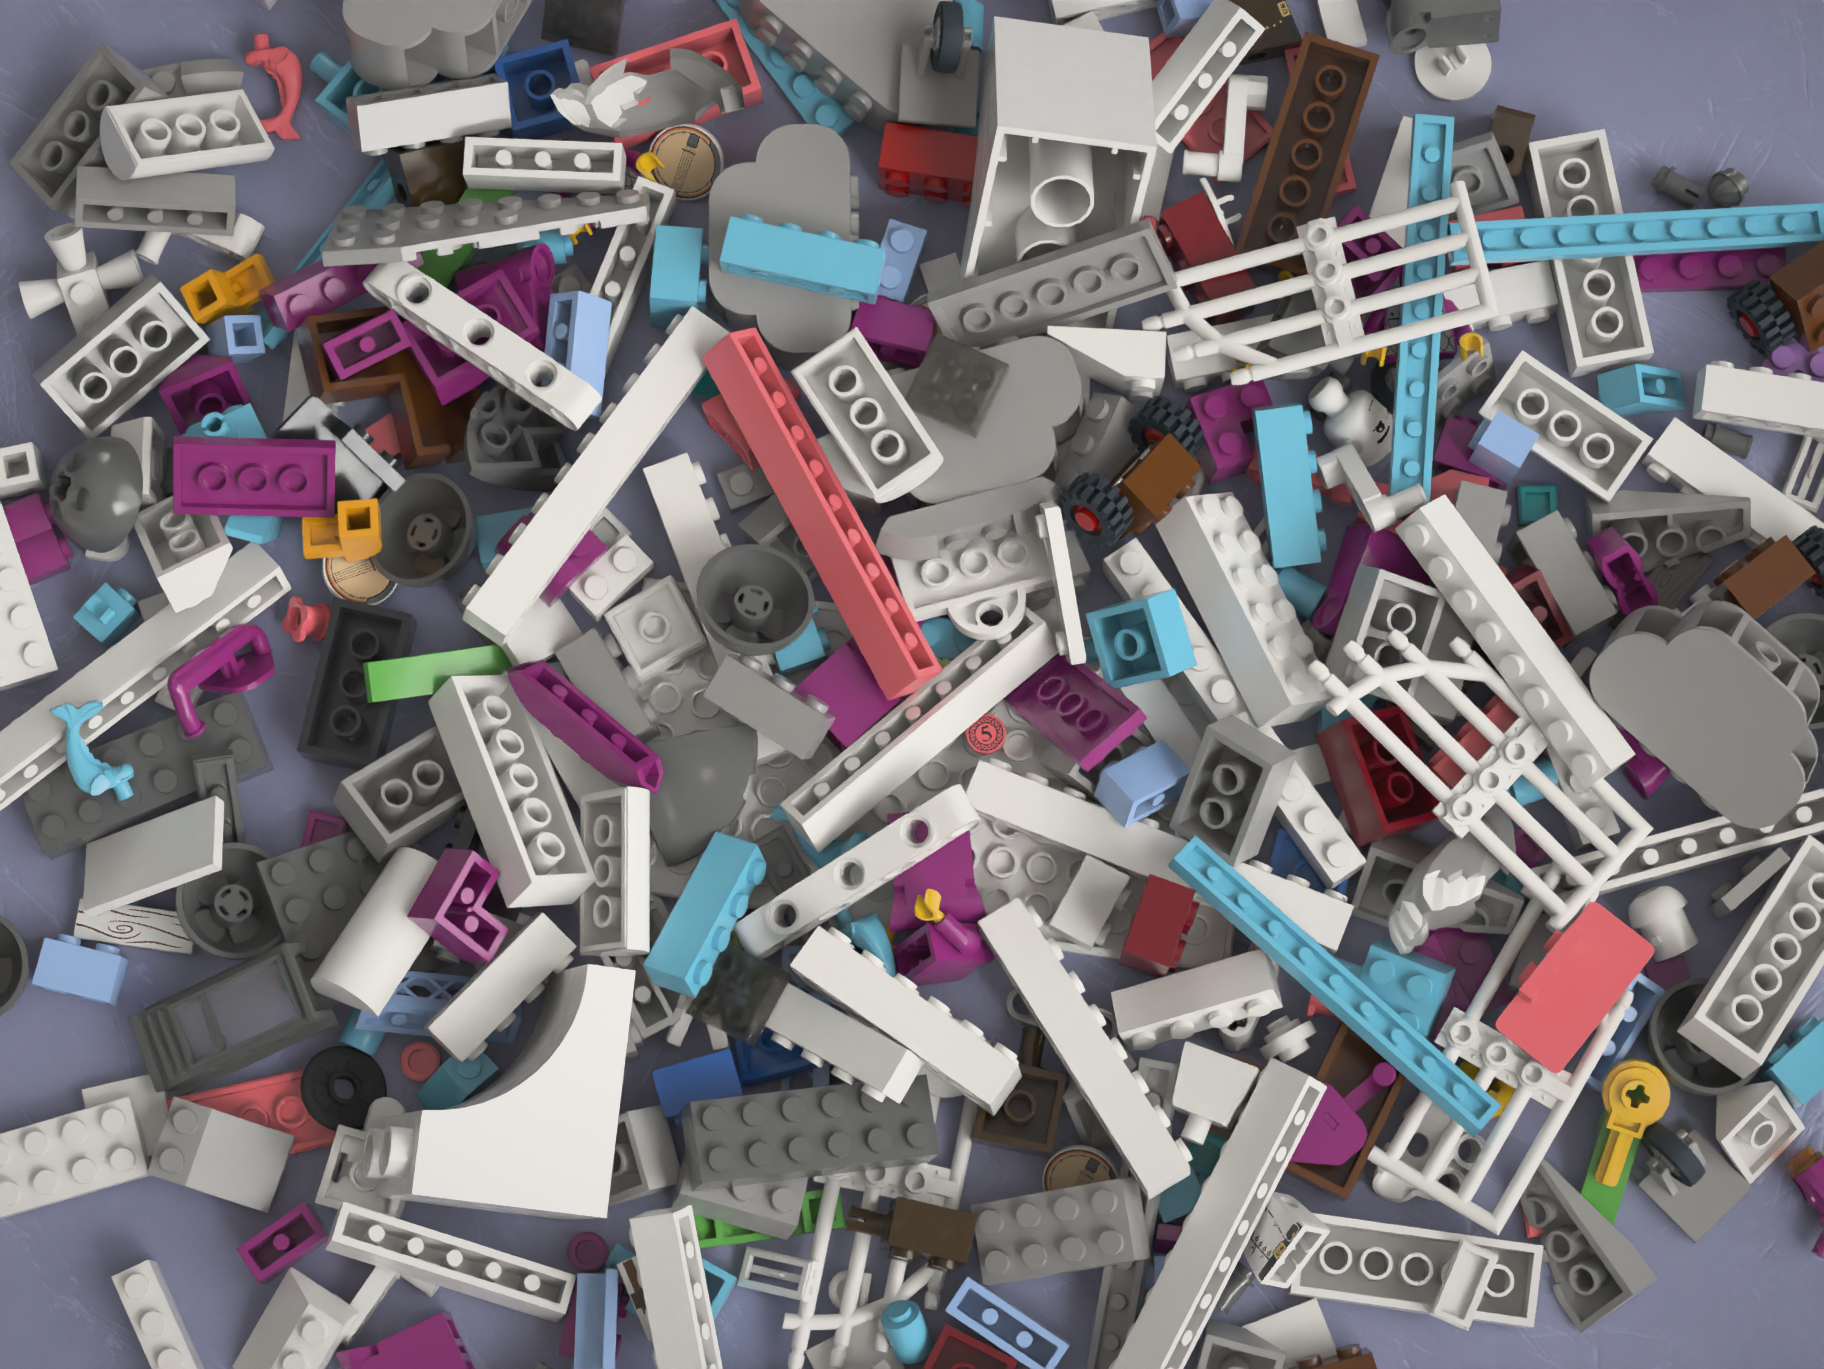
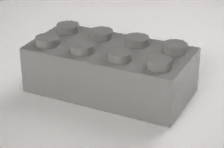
[32,273,210,440]
[971,1178,1151,1286]

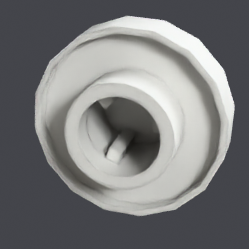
[1259,1015,1317,1063]

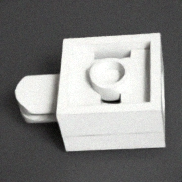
[315,1097,407,1220]

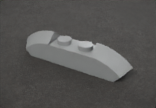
[50,59,244,109]
[875,476,1064,560]

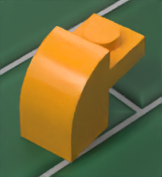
[179,253,276,325]
[302,499,382,562]

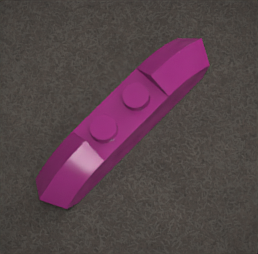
[507,659,664,794]

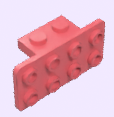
[1495,902,1655,1074]

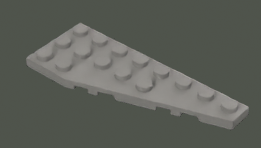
[322,189,650,267]

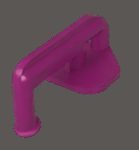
[167,624,275,739]
[1290,1062,1396,1166]

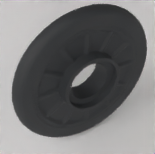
[300,1046,387,1131]

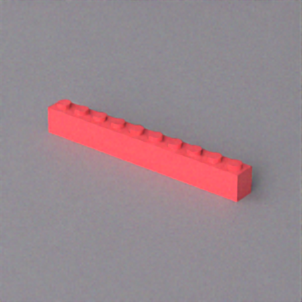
[701,327,943,701]

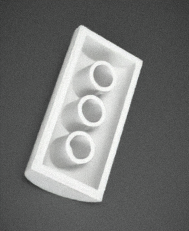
[100,89,275,180]
[791,327,944,503]
[580,786,650,956]
[310,847,438,1016]

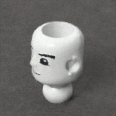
[1308,377,1393,467]

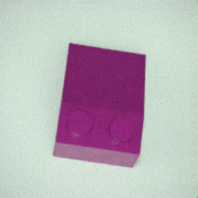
[401,269,540,406]

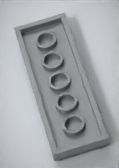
[927,219,1178,357]

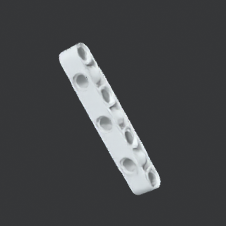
[363,262,602,431]
[733,784,981,963]

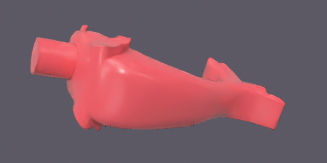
[245,34,303,142]

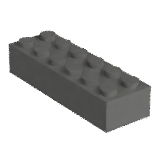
[21,693,274,860]
[680,1074,939,1192]

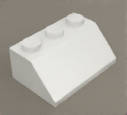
[133,496,233,613]
[232,1267,359,1369]

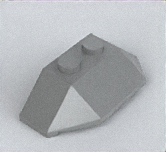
[573,894,688,1039]

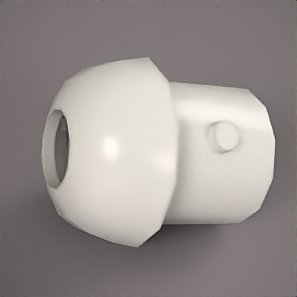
[1628,886,1699,962]

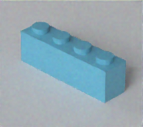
[720,214,886,305]
[1251,402,1327,568]
[643,831,767,998]

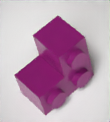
[1337,205,1403,318]
[1183,379,1273,485]
[406,848,509,963]

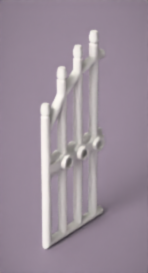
[1141,181,1500,385]
[1307,629,1654,933]
[1367,860,1634,1236]
[782,1014,993,1369]

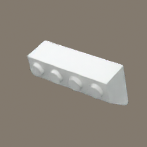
[1477,350,1653,503]

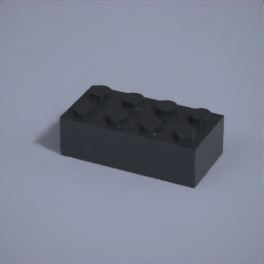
[297,597,417,770]

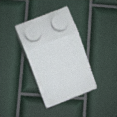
[1046,326,1166,401]

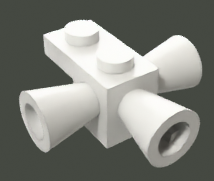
[19,223,143,336]

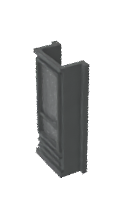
[129,934,338,1097]

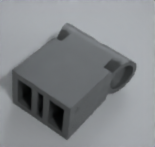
[1382,0,1501,55]

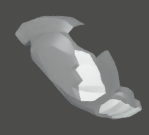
[550,48,745,139]
[1386,803,1516,955]

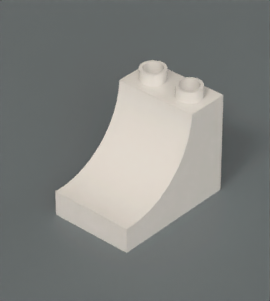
[957,16,1157,329]
[362,964,636,1220]

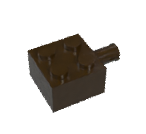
[972,1027,1068,1158]
[845,1196,978,1273]

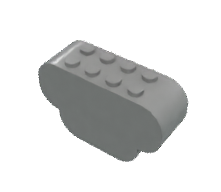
[342,0,532,91]
[737,0,953,134]
[709,124,859,371]
[887,336,1085,510]
[1589,600,1820,829]

